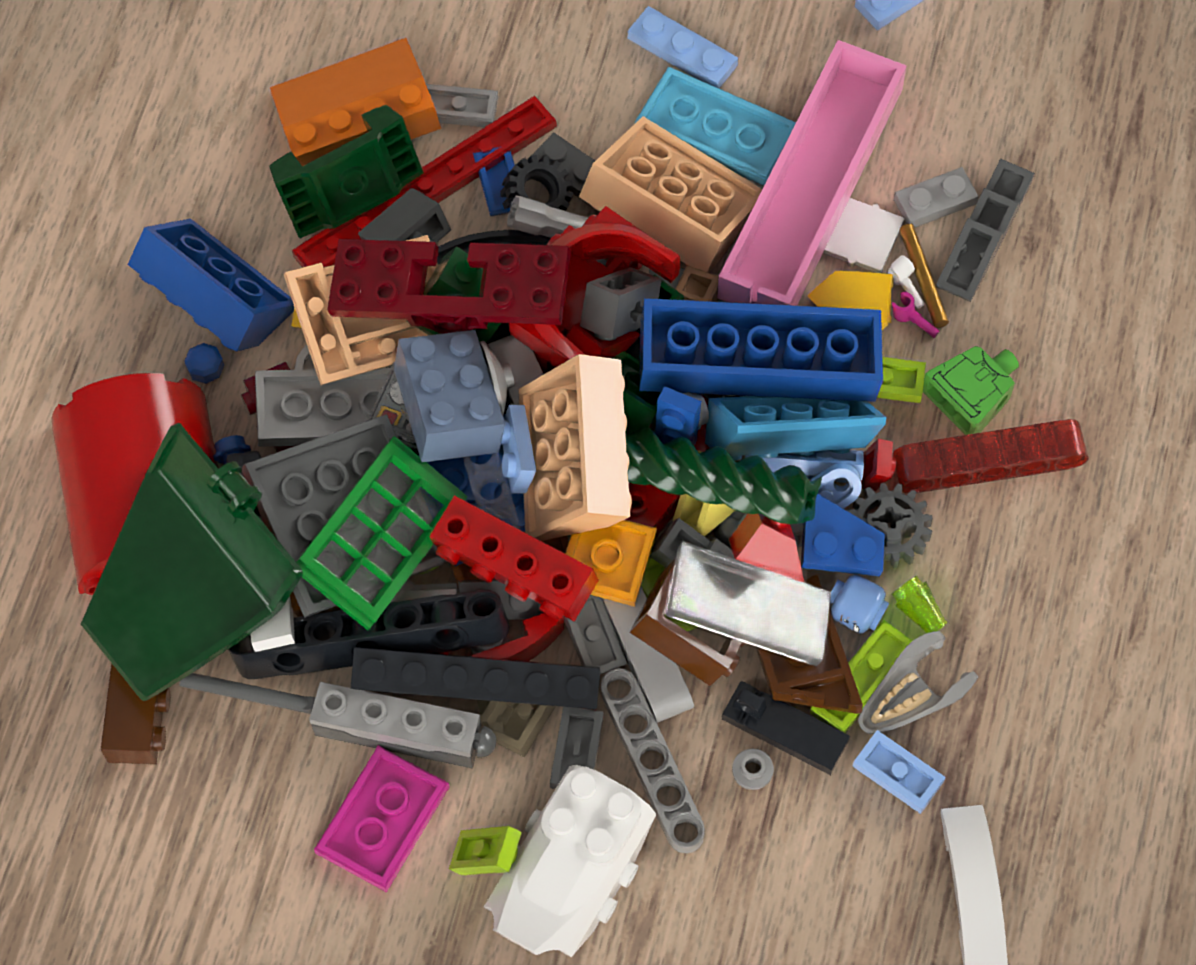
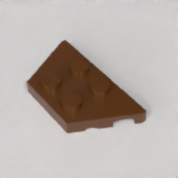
[750,575,863,714]

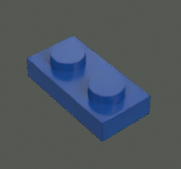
[655,386,701,445]

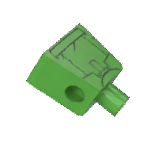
[923,346,1019,442]

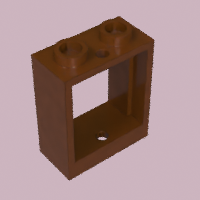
[629,557,757,686]

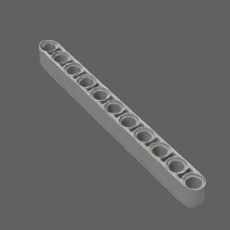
[488,335,694,723]

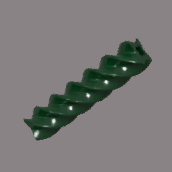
[625,428,822,524]

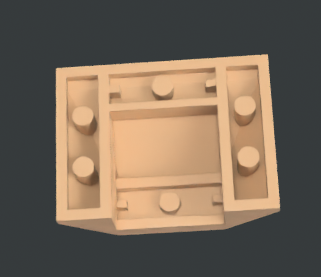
[284,235,438,385]

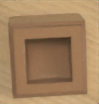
[676,266,719,302]

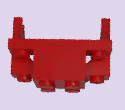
[509,206,680,374]

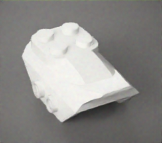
[484,765,656,957]

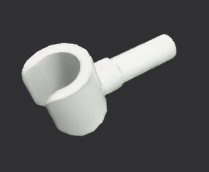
[888,255,925,309]

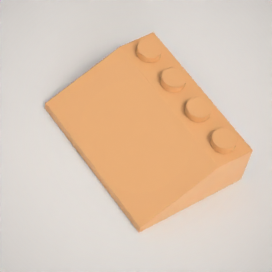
[579,116,762,272]
[518,354,632,541]

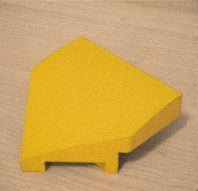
[807,271,894,330]

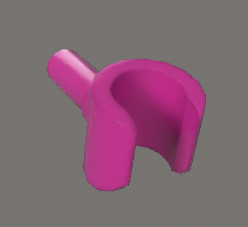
[892,292,940,338]

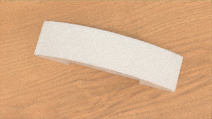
[940,805,1008,965]

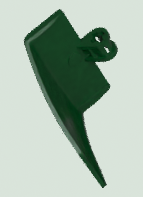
[81,423,303,701]

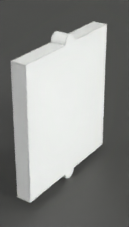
[823,198,905,273]

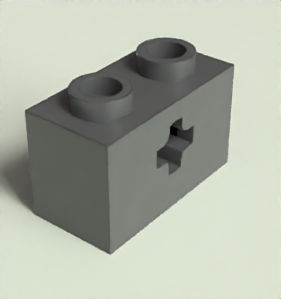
[580,267,662,341]

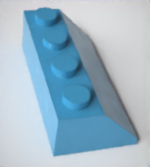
[705,396,886,461]

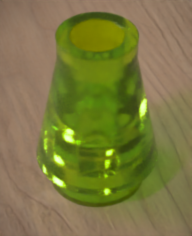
[892,576,948,633]

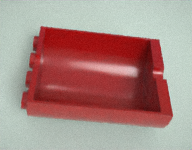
[51,373,219,595]

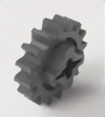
[848,483,933,569]

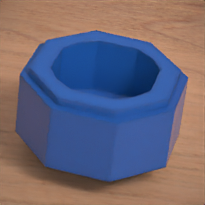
[184,343,225,384]

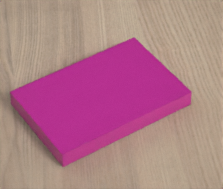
[314,745,450,893]

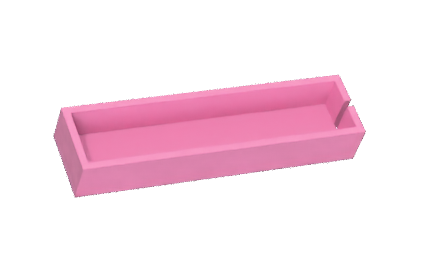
[717,40,907,306]

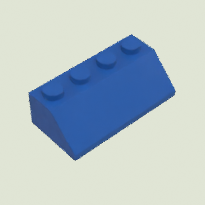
[127,218,295,352]

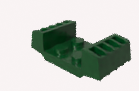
[269,105,424,239]

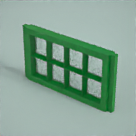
[296,436,468,630]

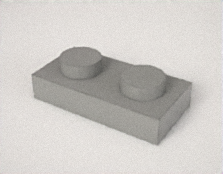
[894,167,979,228]

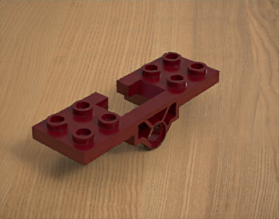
[327,239,571,334]

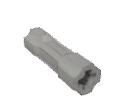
[507,195,588,238]

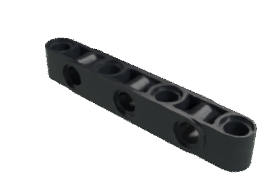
[228,590,510,679]

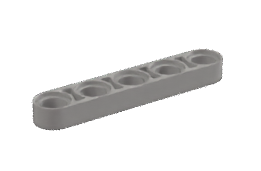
[601,668,705,854]

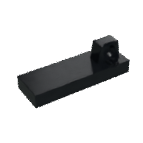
[722,680,850,775]

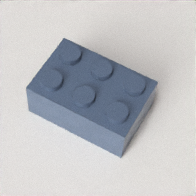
[394,330,505,463]

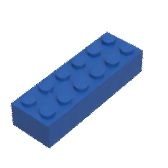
[639,298,883,402]

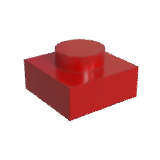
[861,438,896,492]

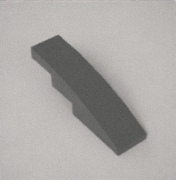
[936,158,1035,302]

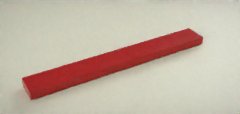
[292,96,557,268]

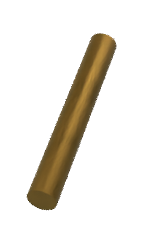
[899,224,949,328]

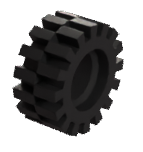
[500,155,574,211]

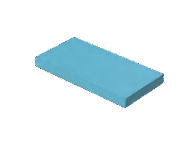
[635,66,796,186]

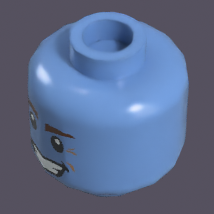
[827,574,889,634]

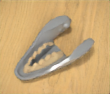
[858,631,979,734]

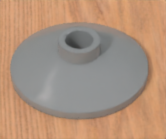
[479,341,515,416]

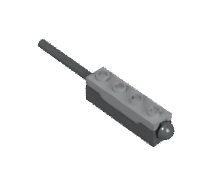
[180,673,496,769]

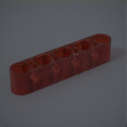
[892,419,1089,494]

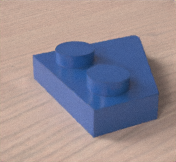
[801,494,885,577]

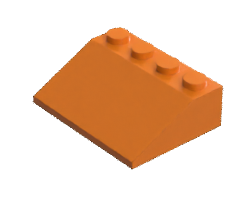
[270,38,442,166]

